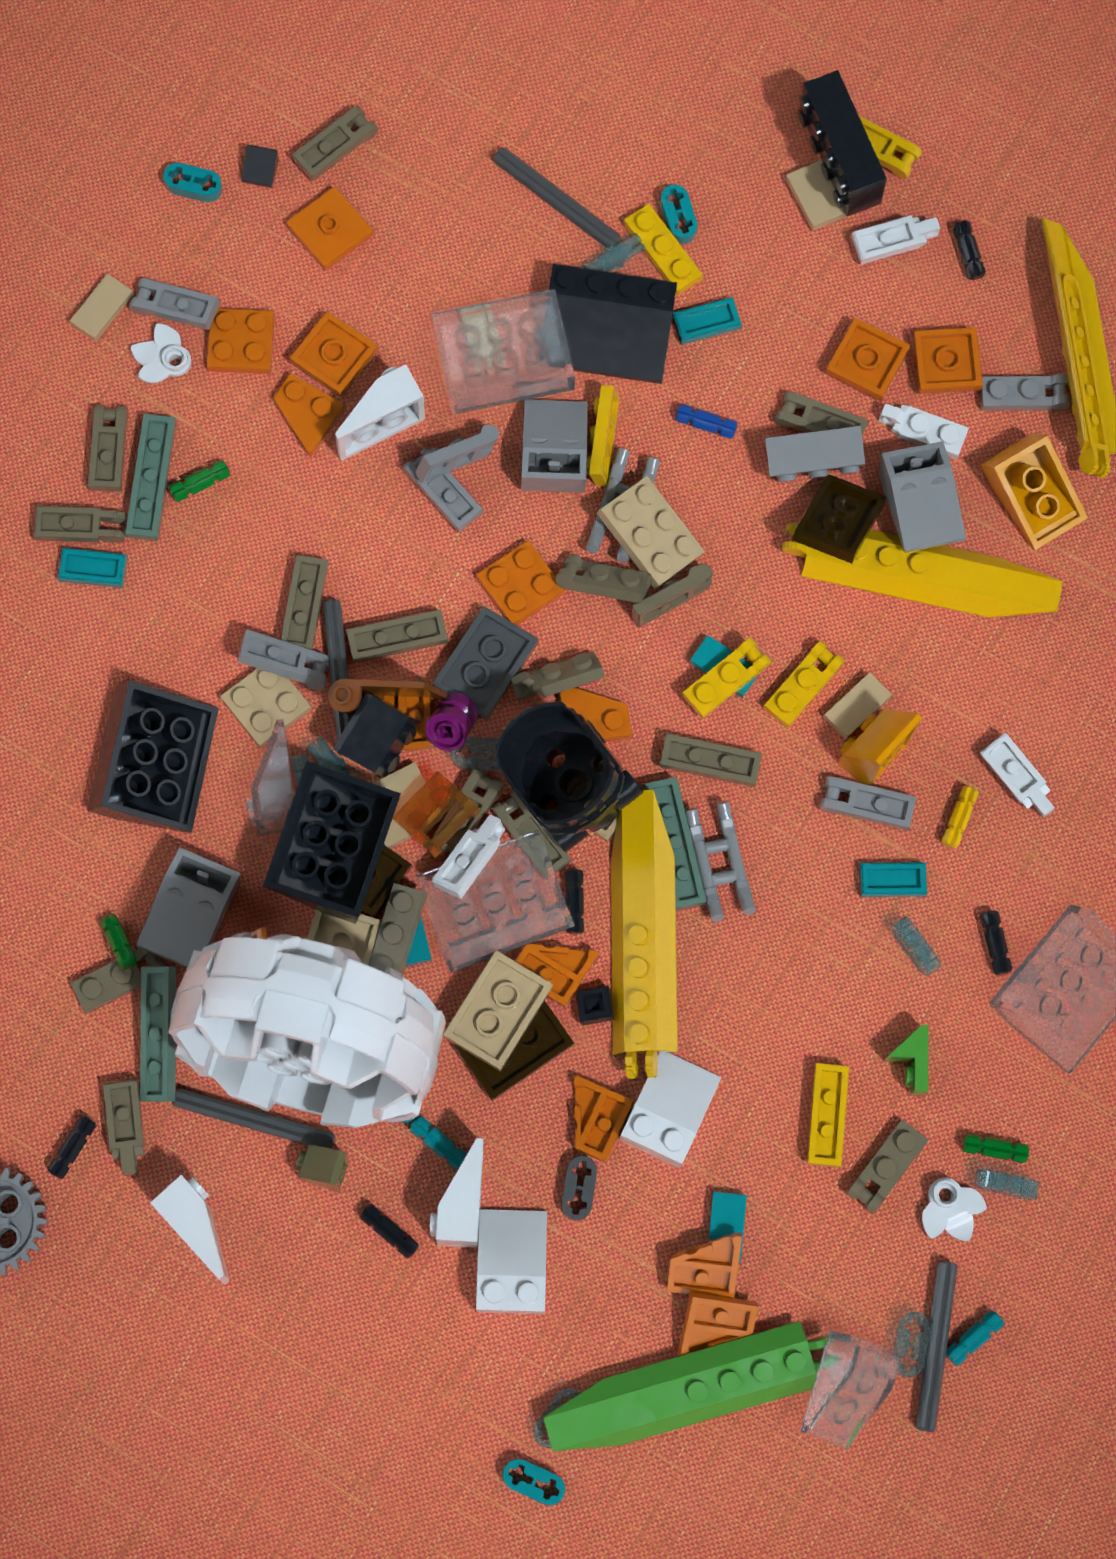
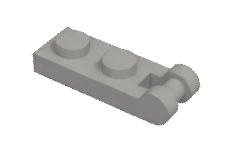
[129,278,220,330]
[980,374,1070,411]
[415,424,499,483]
[402,447,483,533]
[237,629,329,691]
[819,777,916,831]

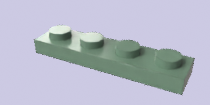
[125,414,177,541]
[644,777,707,911]
[140,966,176,1102]

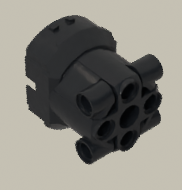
[494,702,644,853]

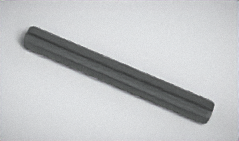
[494,147,620,250]
[323,599,352,756]
[173,1089,336,1149]
[916,1261,958,1432]

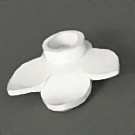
[131,323,191,383]
[922,1178,987,1241]

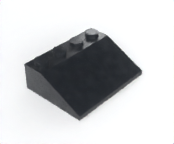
[538,264,677,384]
[87,680,219,833]
[263,761,401,924]

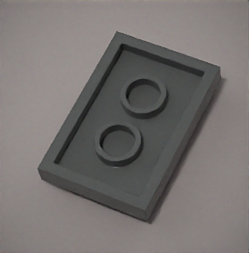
[432,606,538,721]

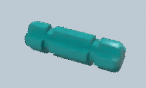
[409,1116,467,1170]
[946,1310,1005,1366]

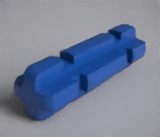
[676,404,737,438]

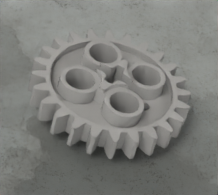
[0,1168,49,1277]

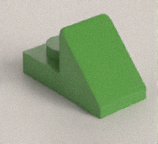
[884,1025,928,1096]

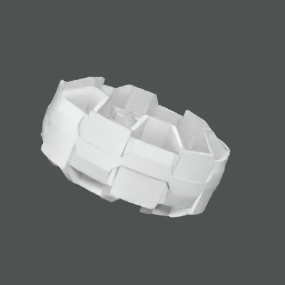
[168,932,446,1128]

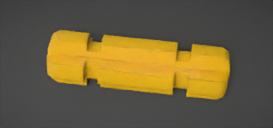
[941,786,979,848]

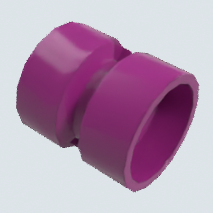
[426,693,478,751]

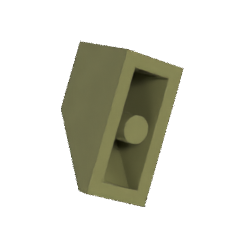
[295,1144,349,1193]

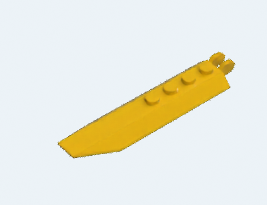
[1041,218,1116,478]
[782,523,1063,618]
[611,789,678,1079]

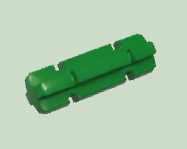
[169,460,230,502]
[100,914,137,969]
[963,1134,1029,1163]

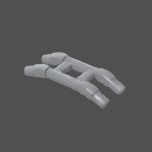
[586,447,661,563]
[685,801,756,922]

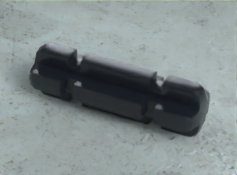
[953,220,986,280]
[565,869,584,934]
[980,910,1013,975]
[47,1115,96,1179]
[360,1204,419,1258]

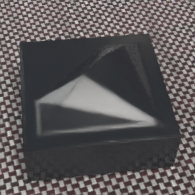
[576,985,614,1026]

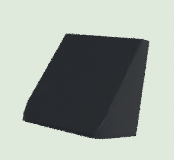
[241,145,279,188]

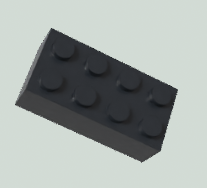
[797,70,887,217]

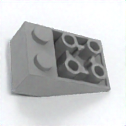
[521,399,588,493]
[878,441,966,553]
[136,847,240,968]

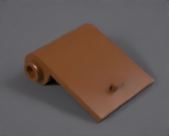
[328,677,447,716]

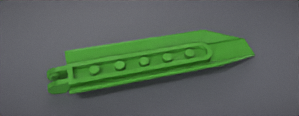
[543,1321,841,1451]

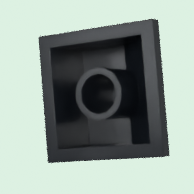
[333,693,419,777]

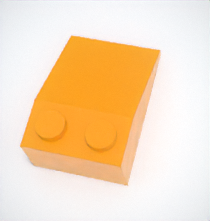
[980,433,1088,550]
[838,709,923,786]

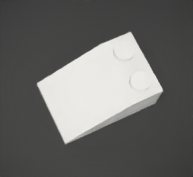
[335,364,425,461]
[619,1051,722,1169]
[430,1138,484,1248]
[150,1175,230,1285]
[476,1209,547,1314]

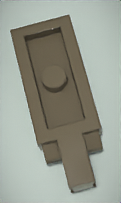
[511,651,604,700]
[103,1079,145,1176]

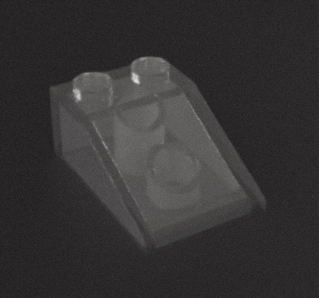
[246,719,295,835]
[801,1331,902,1449]

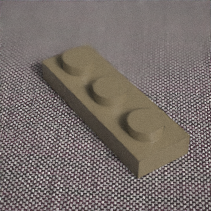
[281,555,329,650]
[346,609,448,663]
[659,733,762,787]
[368,883,428,976]

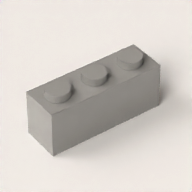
[765,426,865,482]

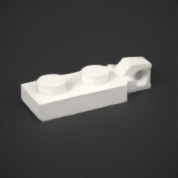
[851,215,940,265]
[879,404,969,459]
[980,733,1055,818]
[432,814,505,899]

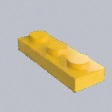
[623,204,703,296]
[586,385,620,486]
[807,1063,849,1168]

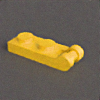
[859,116,922,179]
[682,637,772,720]
[763,640,846,729]

